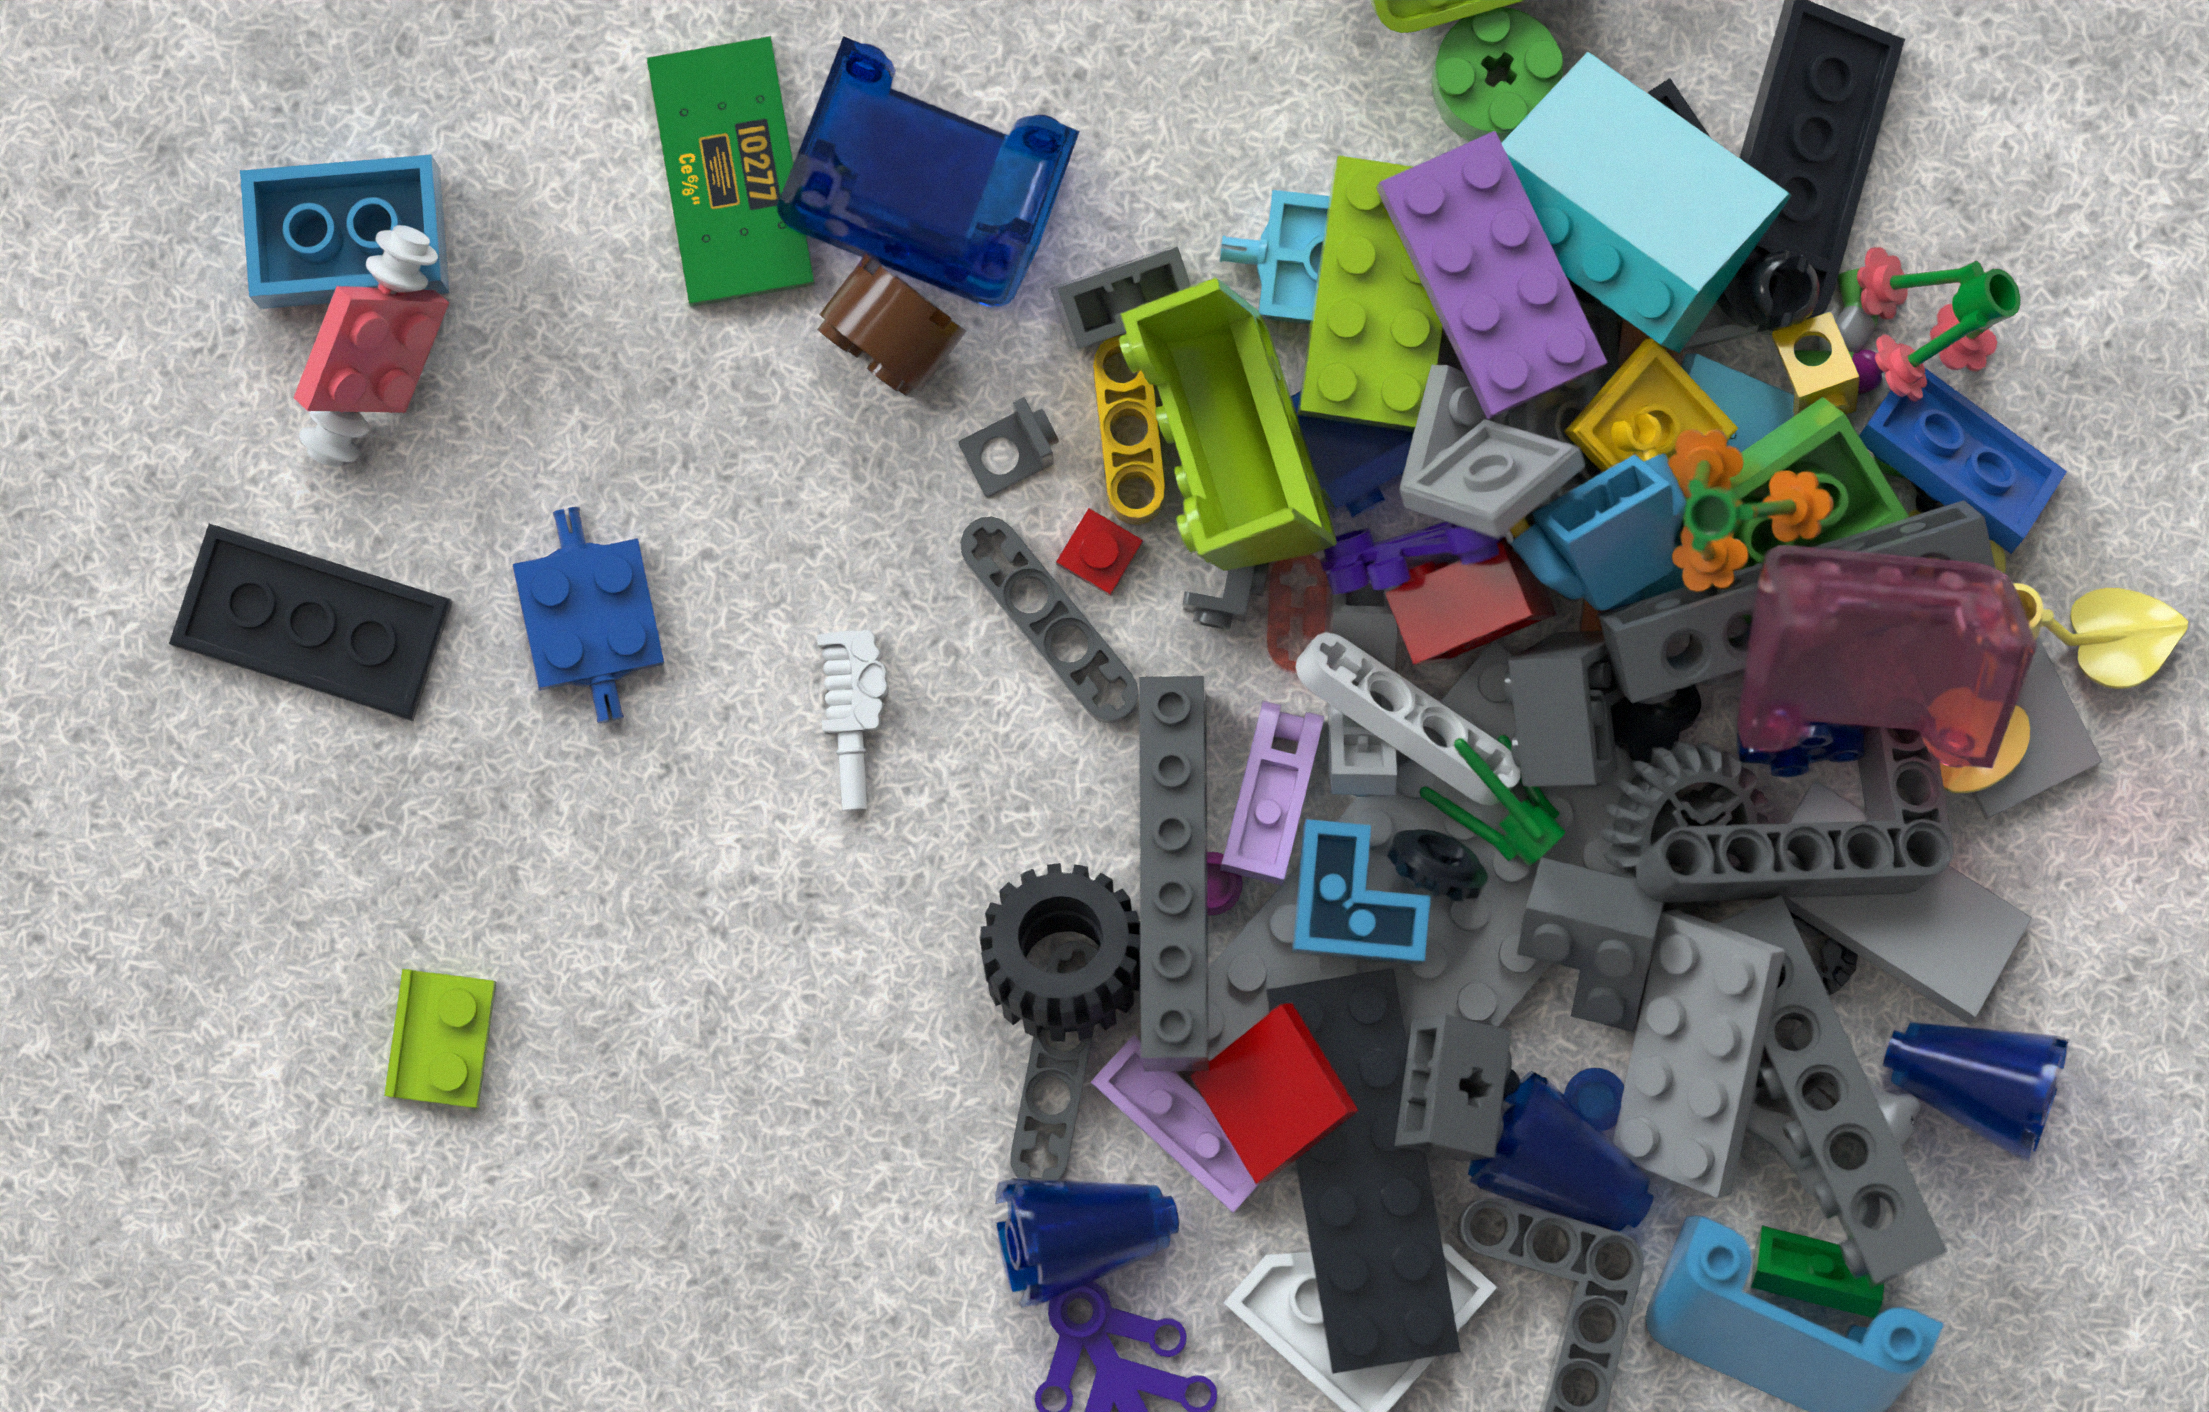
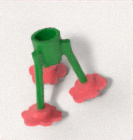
[1857,247,2021,402]

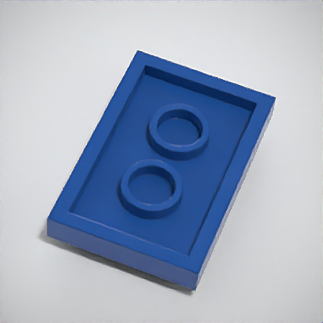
[1858,367,2067,554]

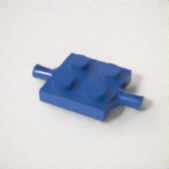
[513,507,664,723]

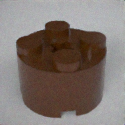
[817,254,967,396]

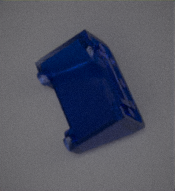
[777,36,1080,307]

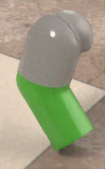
[1818,268,1878,353]

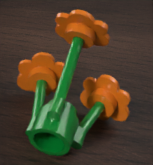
[1668,429,1833,592]

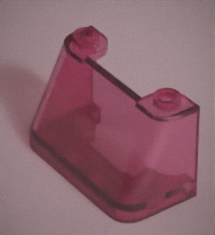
[1737,546,2037,768]

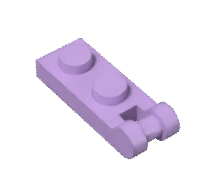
[1220,701,1325,886]

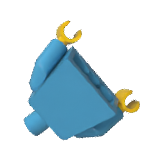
[1509,414,1687,610]

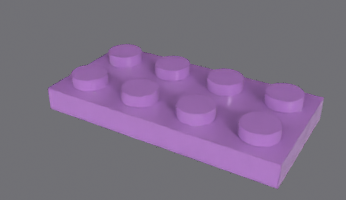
[1376,131,1608,419]

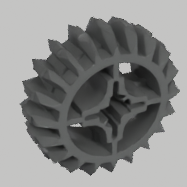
[1599,741,1771,915]

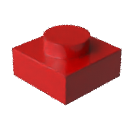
[1056,508,1143,597]

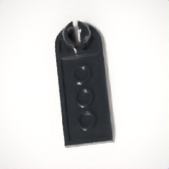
[1717,0,1905,335]

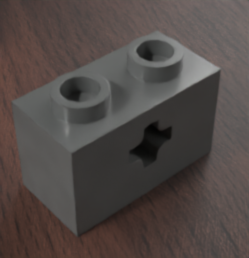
[1050,247,1191,349]
[1395,1014,1512,1162]

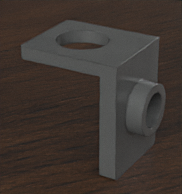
[958,397,1059,497]

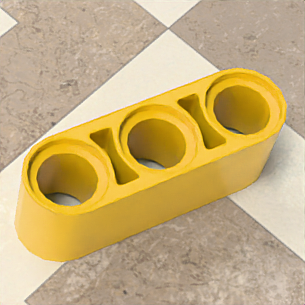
[1093,335,1165,525]

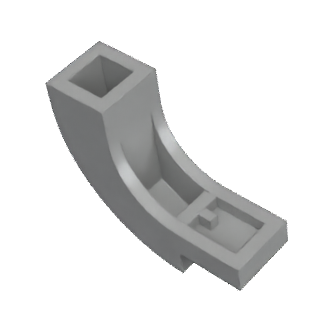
[1328,576,1397,797]

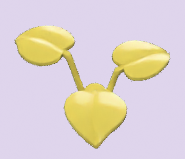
[1907,510,2188,793]

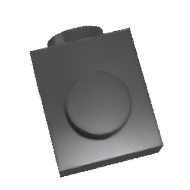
[1182,562,1270,630]

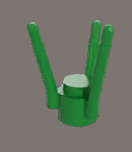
[1419,735,1566,866]

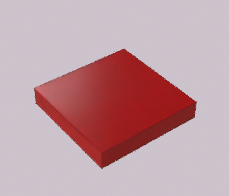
[1190,1003,1359,1184]

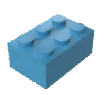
[240,154,450,309]

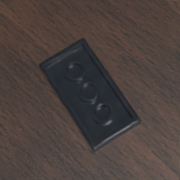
[169,523,453,721]

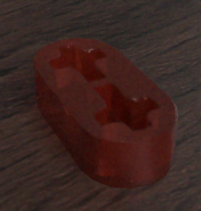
[1266,554,1327,674]

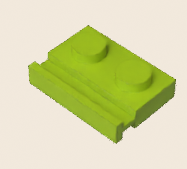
[384,969,496,1109]

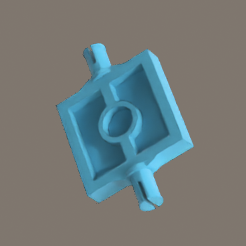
[1220,190,1329,324]

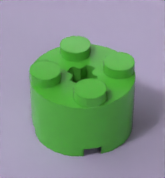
[1432,7,1563,143]

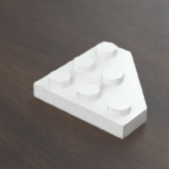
[1223,1244,1497,1412]

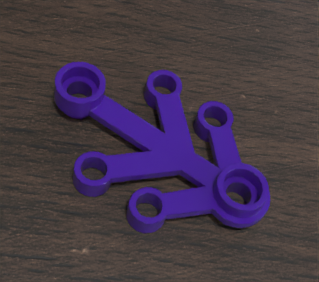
[1320,521,1503,595]
[1035,1279,1217,1412]

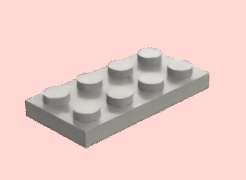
[1610,909,1785,1198]

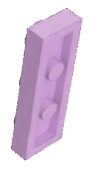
[1090,1035,1260,1213]

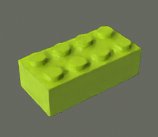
[1297,155,1443,432]

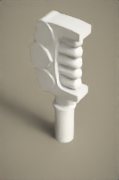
[817,630,889,811]

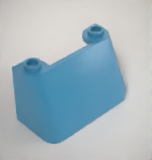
[1645,1216,1944,1412]

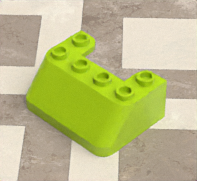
[1119,277,1336,571]

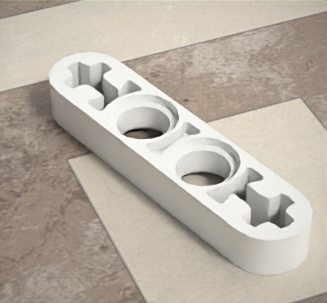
[1295,633,1521,805]

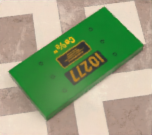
[646,36,815,307]

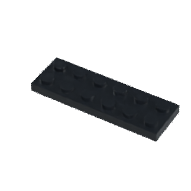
[1266,968,1461,1374]

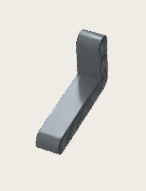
[1636,697,1953,902]
[1457,1198,1644,1412]

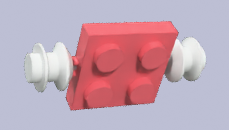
[293,225,449,467]

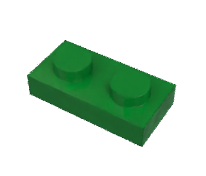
[1750,1225,1885,1318]

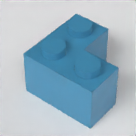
[1292,819,1430,965]

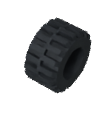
[980,863,1141,1042]

